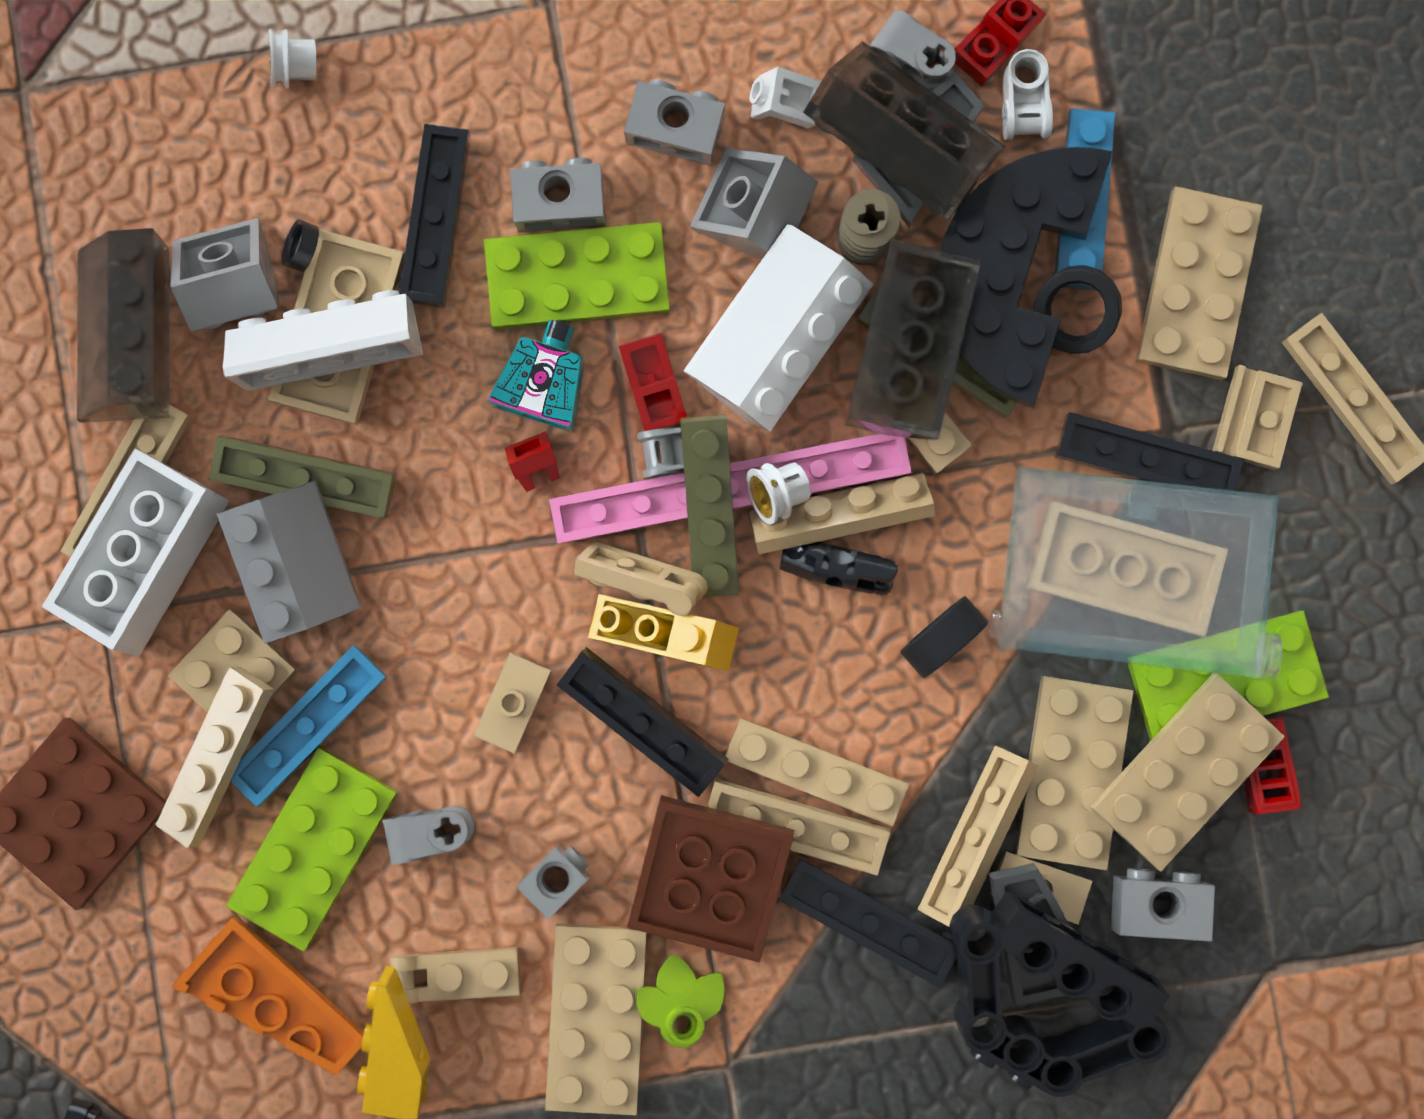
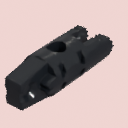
[779,542,898,596]

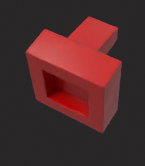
[505,431,560,492]

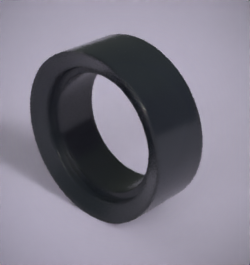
[282,219,319,272]

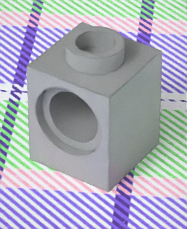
[516,844,590,919]

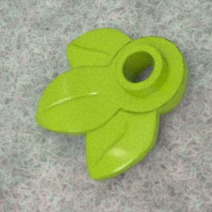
[636,955,725,1048]

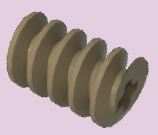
[837,189,900,265]

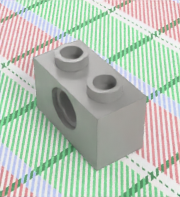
[624,79,725,166]
[510,158,606,232]
[1111,868,1215,941]

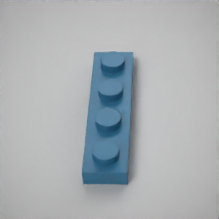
[1055,108,1115,291]
[231,645,388,807]

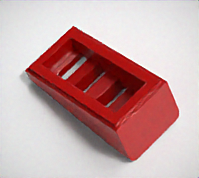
[1244,717,1302,814]

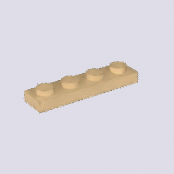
[1281,313,1424,485]
[60,394,192,557]
[749,473,935,555]
[155,667,274,849]
[725,718,909,826]
[917,746,1038,927]
[707,778,890,876]

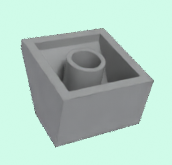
[690,148,818,259]
[171,218,278,332]

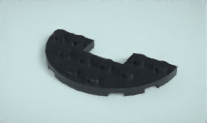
[936,147,1112,408]

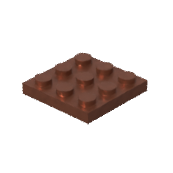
[0,718,166,911]
[627,795,794,963]

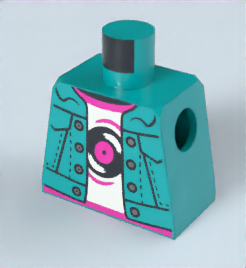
[488,320,584,433]

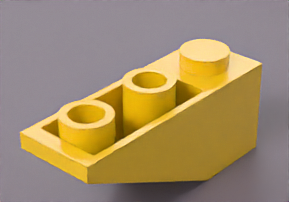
[588,594,739,671]
[357,966,431,1119]

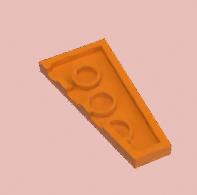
[170,915,364,1075]

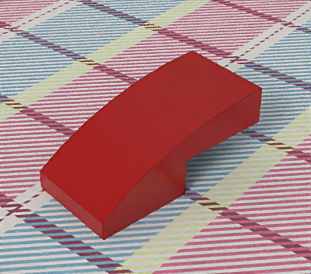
[618,332,687,431]

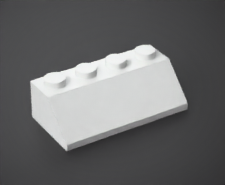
[684,224,874,432]
[223,290,423,391]
[42,449,230,657]

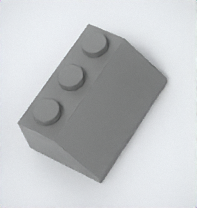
[217,480,362,644]

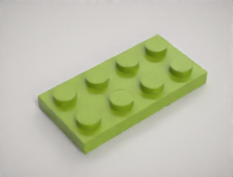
[484,222,670,330]
[1126,610,1329,741]
[226,747,399,952]

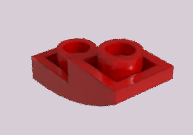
[954,0,1046,86]

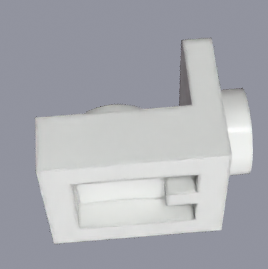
[750,67,824,128]

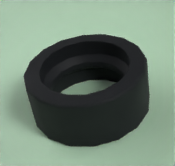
[1033,265,1122,354]
[900,596,988,678]

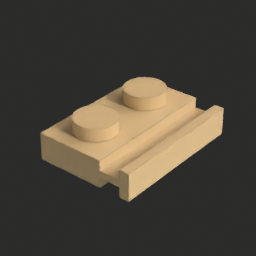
[1212,365,1303,470]

